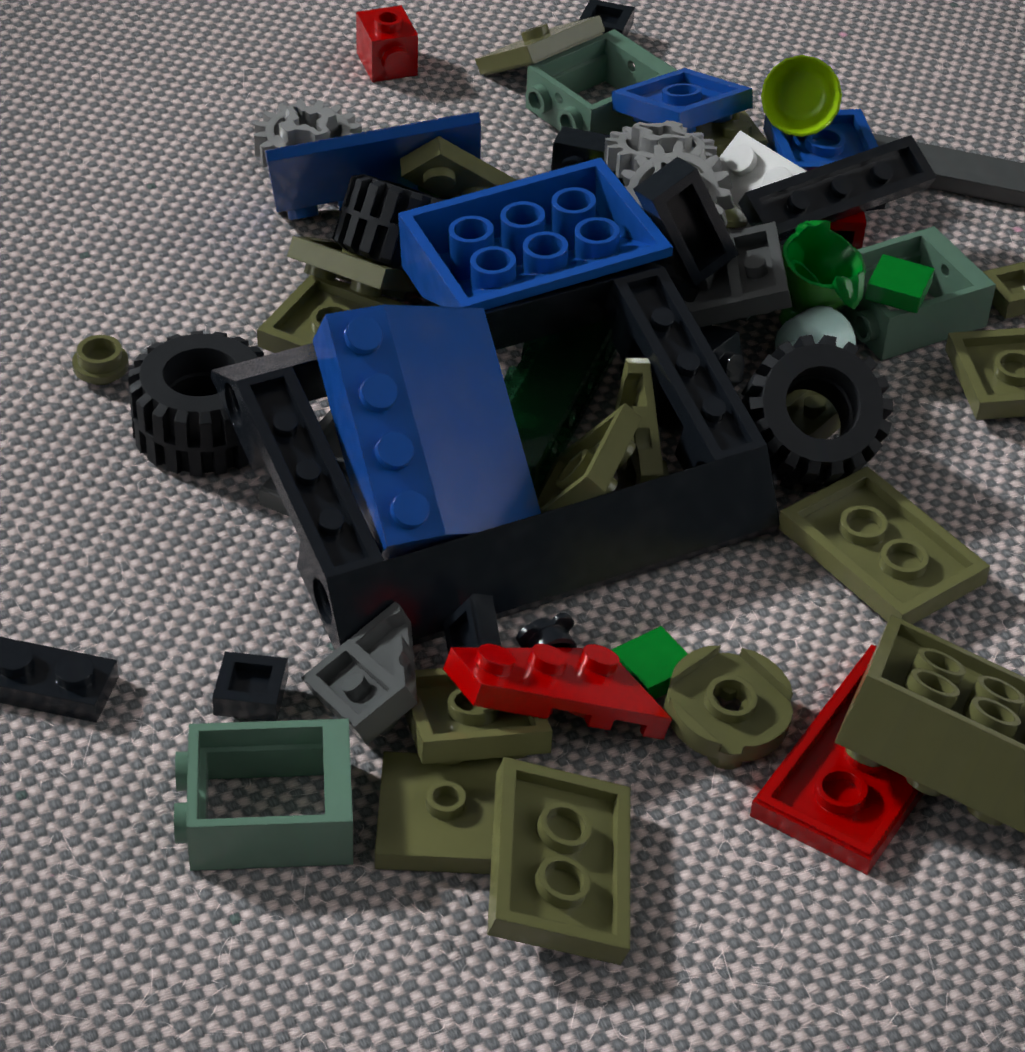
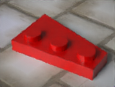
[443,644,672,740]

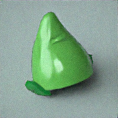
[779,220,866,325]

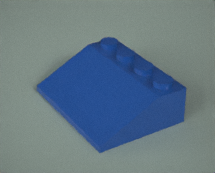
[265,112,481,220]
[398,157,673,310]
[312,304,541,561]

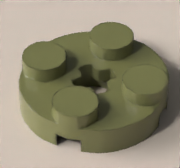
[663,645,793,770]

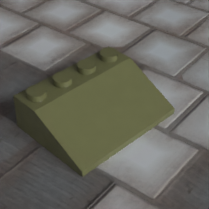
[834,615,1025,834]

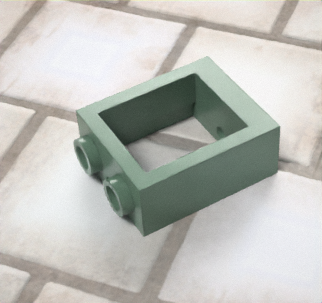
[525,29,677,135]
[837,226,996,361]
[174,718,353,871]

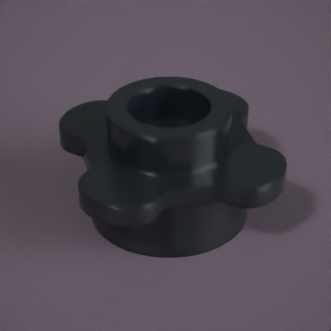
[516,613,577,648]

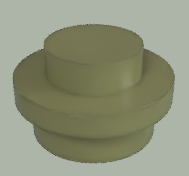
[72,335,129,385]

